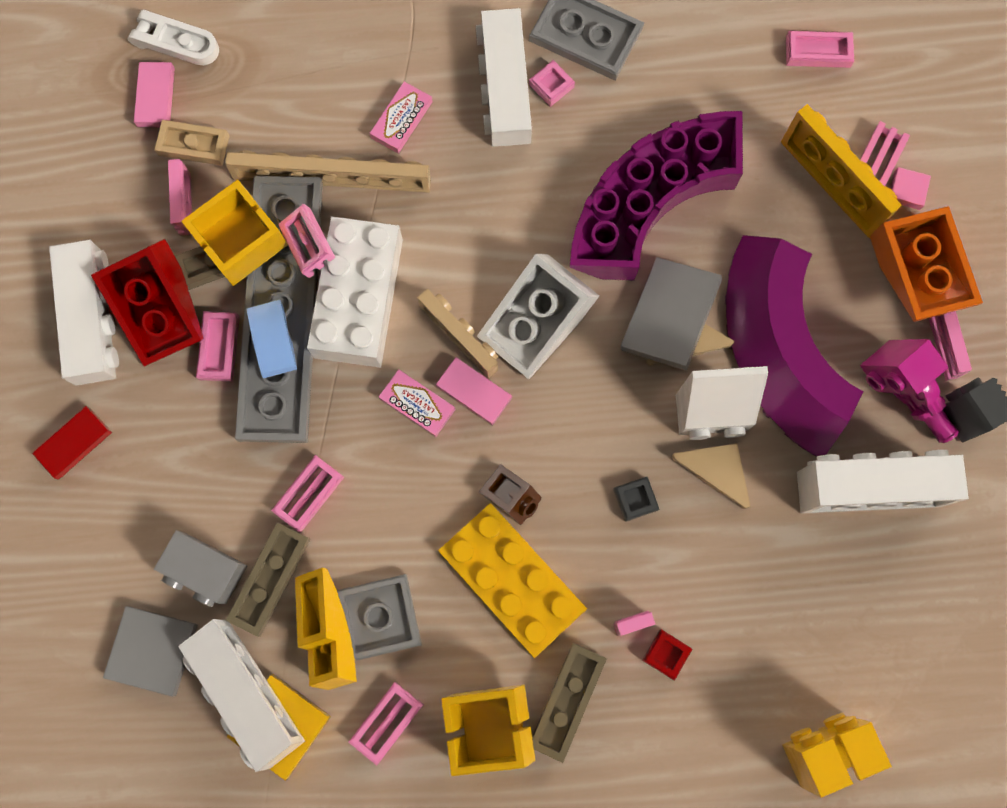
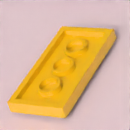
[781,104,902,238]
[438,503,587,659]

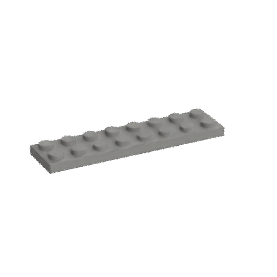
[235,176,323,443]

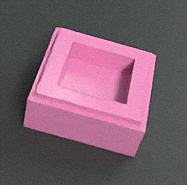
[529,60,575,107]
[890,167,931,210]
[613,611,655,636]

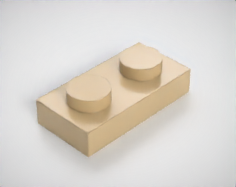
[154,120,230,166]

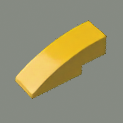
[295,567,357,690]

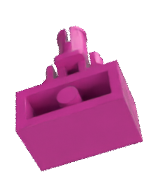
[860,339,959,443]

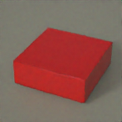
[642,629,693,681]

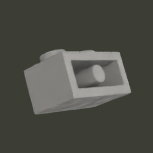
[154,530,247,607]

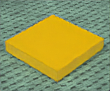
[227,674,331,781]

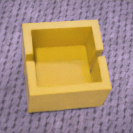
[181,179,288,286]
[441,684,535,776]
[782,713,892,798]

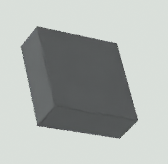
[613,476,660,522]

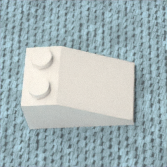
[477,254,600,379]
[675,366,768,440]

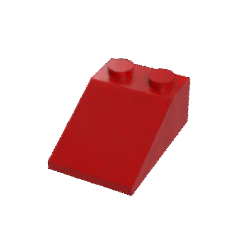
[91,239,204,367]

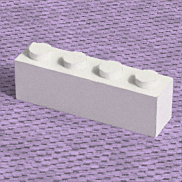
[476,8,532,147]
[49,240,119,386]
[178,619,305,772]

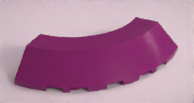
[570,111,743,281]
[725,235,864,457]

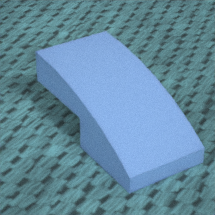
[246,300,297,378]

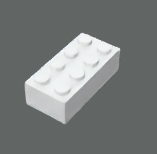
[307,216,403,368]
[797,450,969,513]

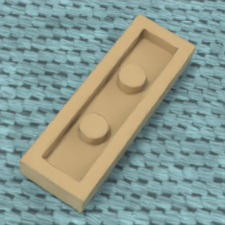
[417,289,498,379]

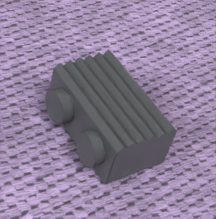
[943,377,1007,443]

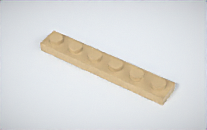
[226,150,431,193]

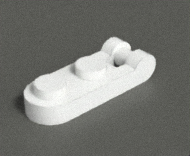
[127,10,219,66]

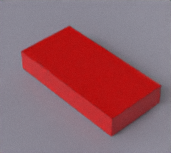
[32,406,112,480]

